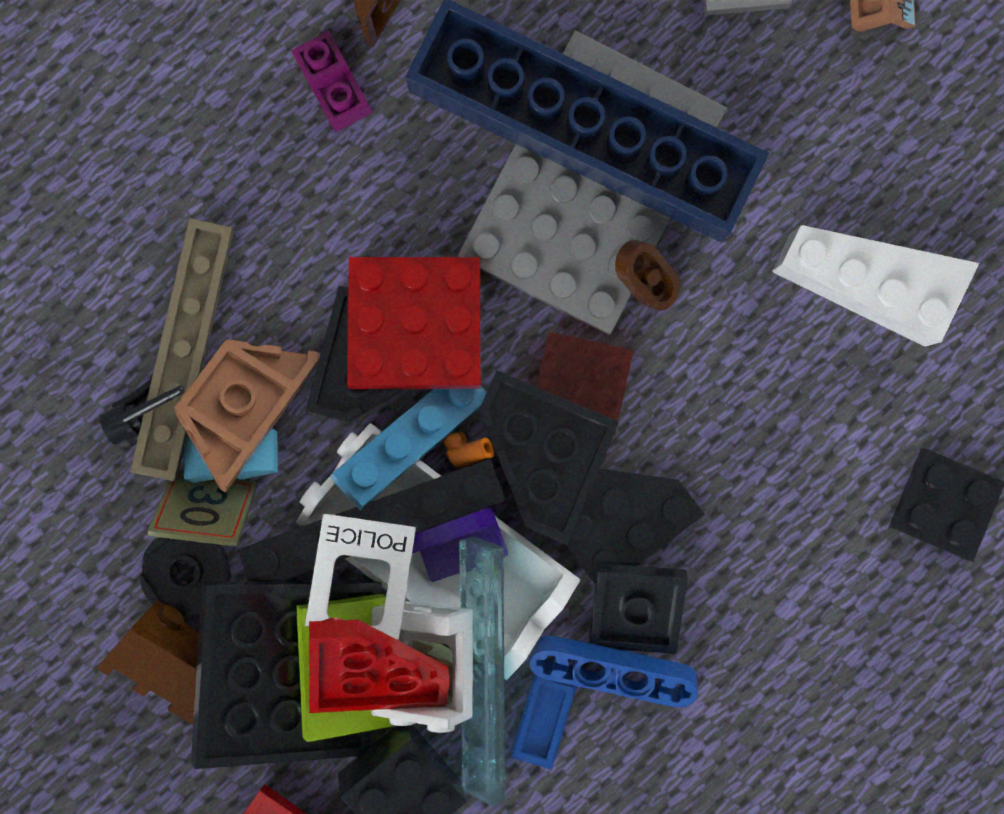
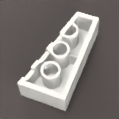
[772,225,979,347]

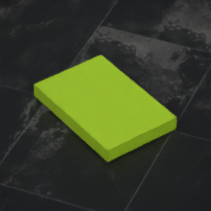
[297,594,392,742]

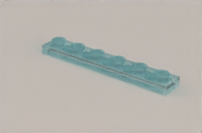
[459,537,505,806]

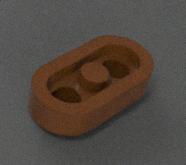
[615,240,680,311]

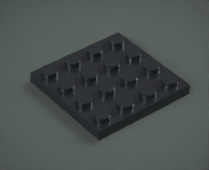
[191,579,382,769]

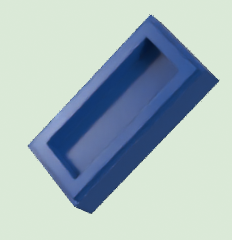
[510,674,577,770]

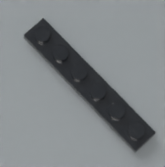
[237,459,505,581]

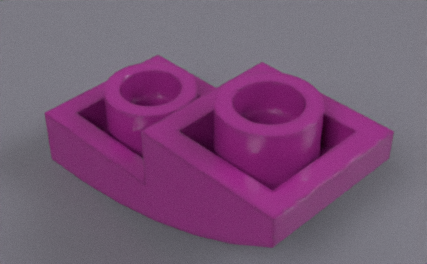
[291,31,373,133]

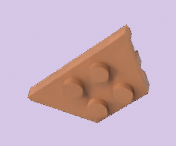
[175,339,320,492]

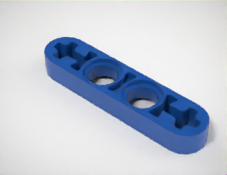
[530,635,698,707]

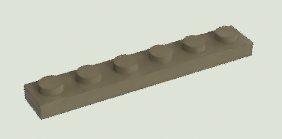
[130,218,234,482]

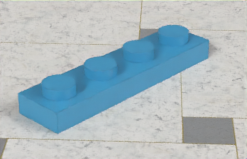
[331,386,487,511]

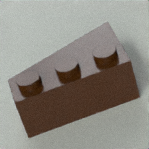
[96,599,199,725]

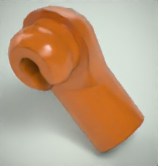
[443,432,494,468]

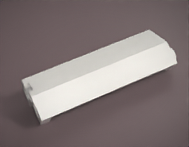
[296,423,580,680]

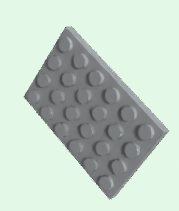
[457,30,727,336]

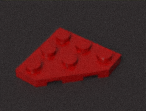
[309,618,450,713]

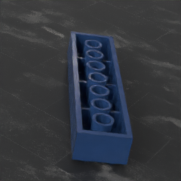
[405,0,769,243]

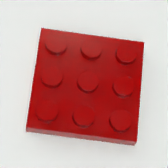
[347,257,481,389]

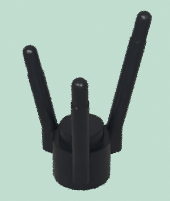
[99,378,185,447]

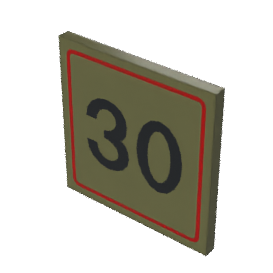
[148,472,257,547]

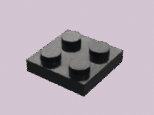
[889,448,1004,562]
[589,563,688,654]

